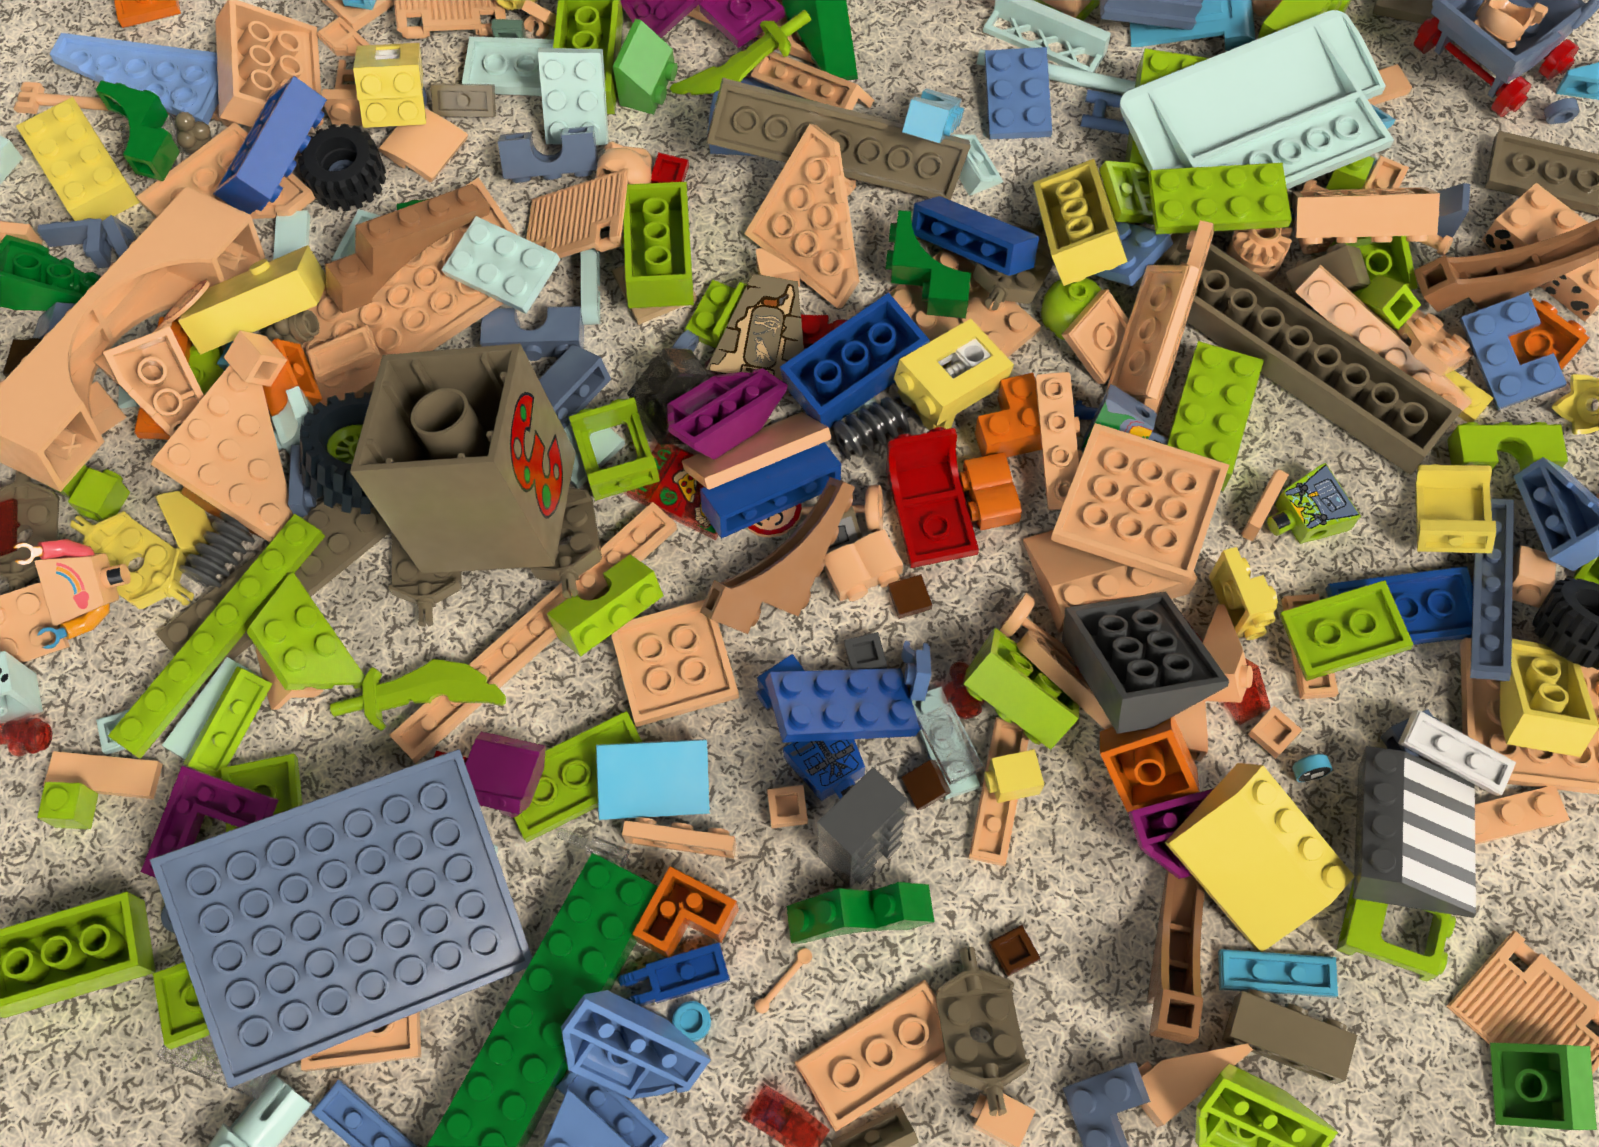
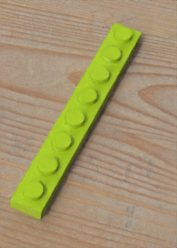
[108,514,325,759]

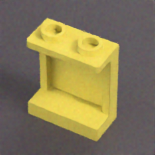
[1415,464,1496,553]

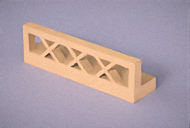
[751,51,874,110]

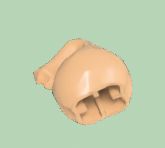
[595,142,652,184]

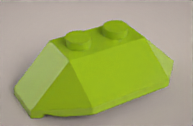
[1195,1064,1338,1147]

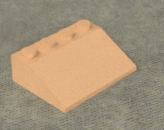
[215,0,324,127]
[1292,187,1440,244]
[1023,530,1197,633]

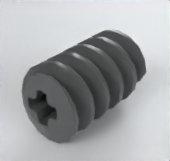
[833,397,910,461]
[179,512,255,588]

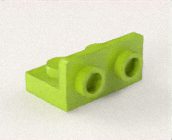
[684,280,747,348]

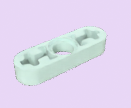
[581,248,601,325]

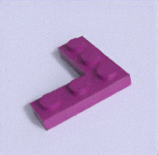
[621,0,703,38]
[140,766,279,878]

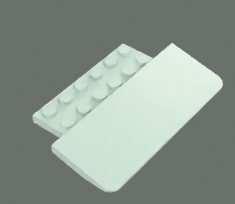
[1120,10,1394,189]

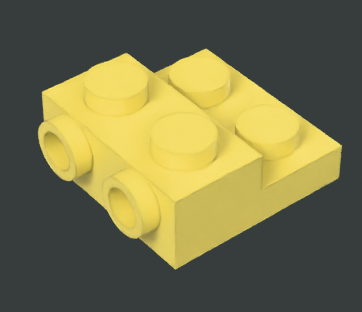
[1209,547,1278,640]

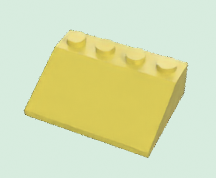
[1165,763,1355,952]

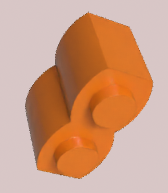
[959,452,1022,531]

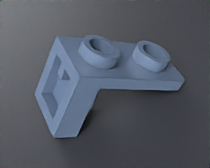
[37,218,112,269]

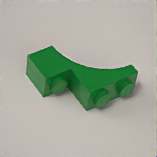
[95,80,180,181]
[885,210,971,319]
[786,882,935,944]

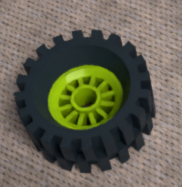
[299,392,374,514]

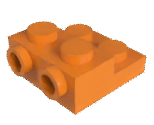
[1508,298,1590,370]

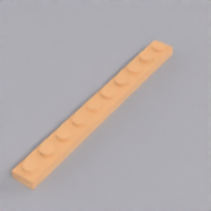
[389,502,677,764]

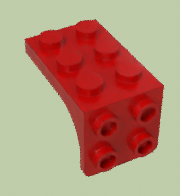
[886,427,979,568]

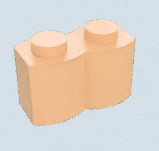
[824,529,903,601]

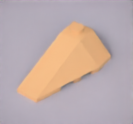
[103,326,204,437]

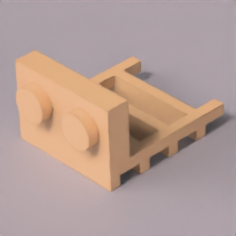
[322,60,362,126]

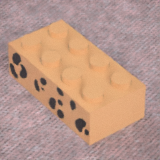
[1482,183,1599,322]

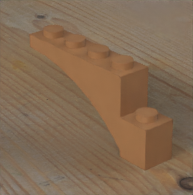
[325,184,490,313]
[1414,219,1599,312]
[700,477,855,634]
[1146,870,1205,1044]

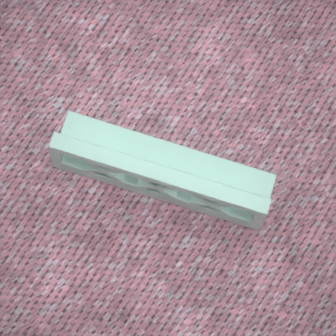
[983,0,1111,73]

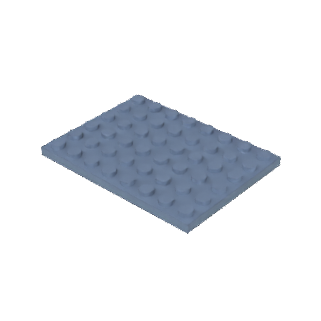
[150,749,532,1088]

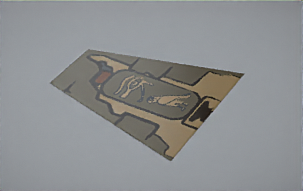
[706,274,804,381]

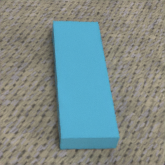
[1218,949,1338,998]

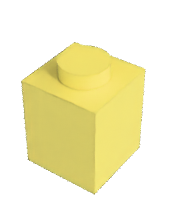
[984,749,1044,803]

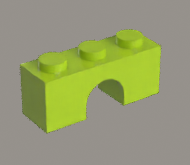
[1447,422,1568,471]
[547,554,664,657]

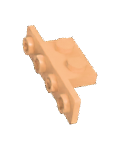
[1035,372,1083,511]

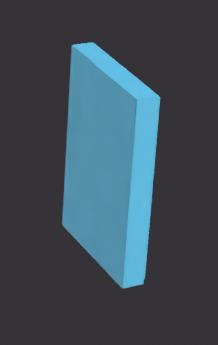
[596,739,710,820]

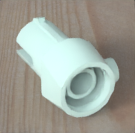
[208,1074,312,1147]

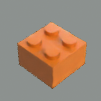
[1100,716,1200,813]

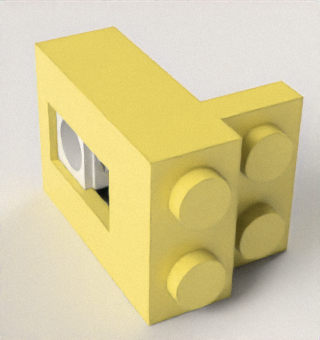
[353,43,426,128]
[894,319,1014,430]

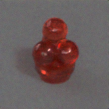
[943,661,984,719]
[0,717,52,757]

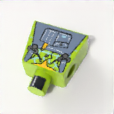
[1267,463,1361,544]

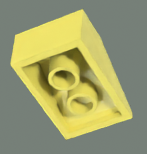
[1500,639,1599,757]

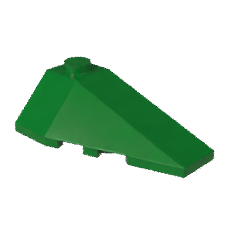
[781,0,858,80]
[0,235,102,311]

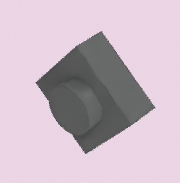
[844,632,887,670]

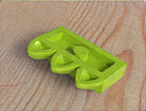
[1099,161,1153,223]

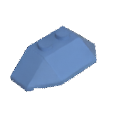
[561,990,711,1099]

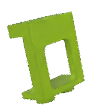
[569,397,660,501]
[1336,879,1456,982]

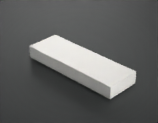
[1398,710,1516,796]

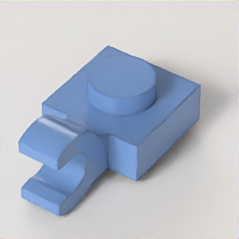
[901,641,932,701]

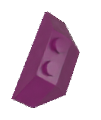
[667,368,788,460]
[1128,788,1214,879]

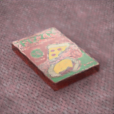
[627,439,719,540]

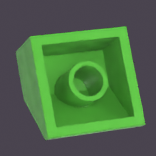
[613,19,678,115]
[1490,1043,1597,1130]

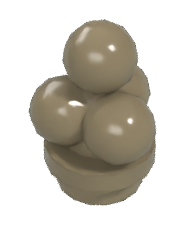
[175,112,212,154]
[266,310,320,346]

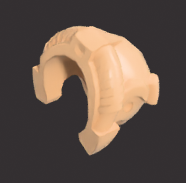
[1474,0,1548,49]

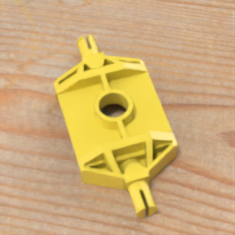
[70,511,194,610]

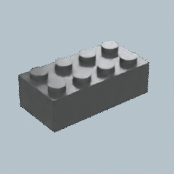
[817,767,908,888]

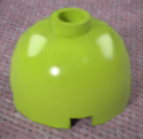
[1040,277,1101,340]

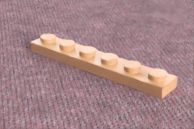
[1139,220,1214,423]
[1295,264,1472,412]

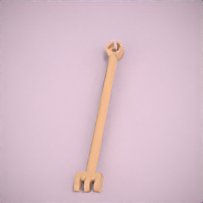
[14,82,239,127]

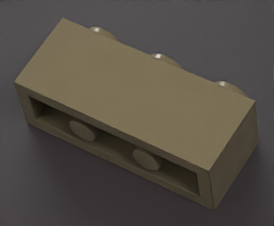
[1222,989,1358,1085]

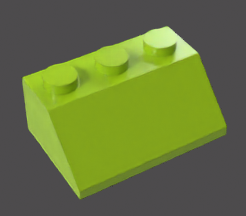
[963,628,1079,750]

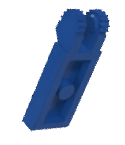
[618,943,730,1006]

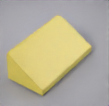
[155,490,215,557]

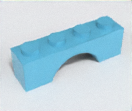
[902,88,965,143]

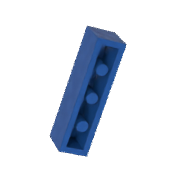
[912,196,1039,276]
[700,442,841,539]

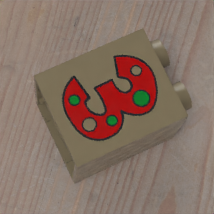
[350,343,576,573]

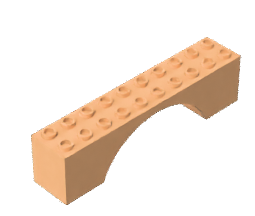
[0,187,265,492]

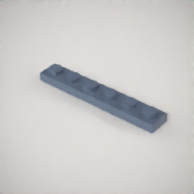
[1470,499,1514,681]

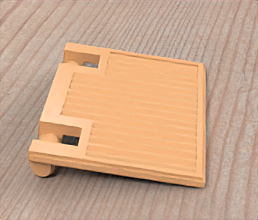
[394,0,506,39]
[526,168,629,265]
[1446,930,1599,1074]

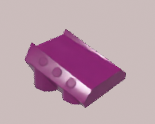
[465,731,546,818]

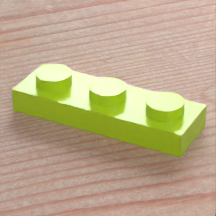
[183,667,273,779]

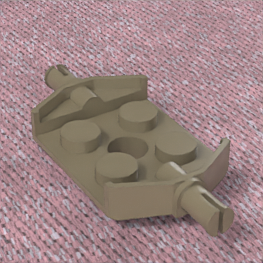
[973,217,1054,311]
[0,470,60,592]
[530,488,602,598]
[388,532,462,627]
[935,947,1030,1116]

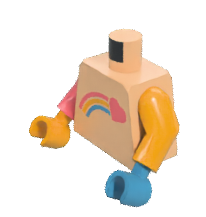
[13,539,131,649]

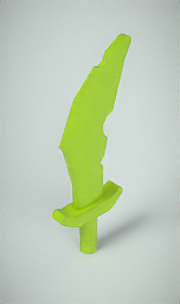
[670,10,811,95]
[330,659,506,731]

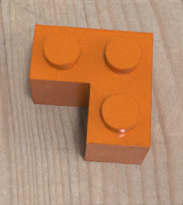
[975,373,1042,458]
[632,866,739,958]

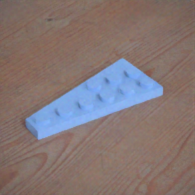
[50,33,219,125]

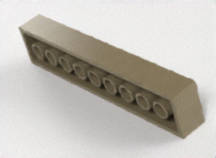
[1136,233,1462,475]

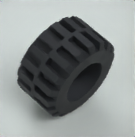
[298,124,386,211]
[1533,578,1599,670]

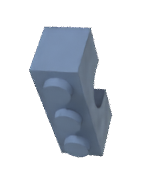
[498,126,598,183]
[480,306,584,361]

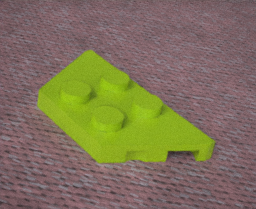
[247,572,365,690]

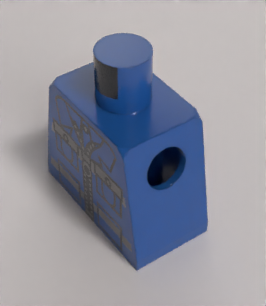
[783,739,865,801]

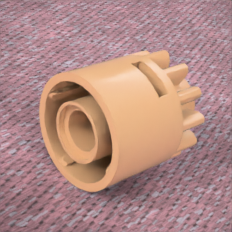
[1226,227,1293,282]

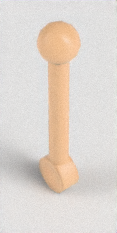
[754,948,812,1014]

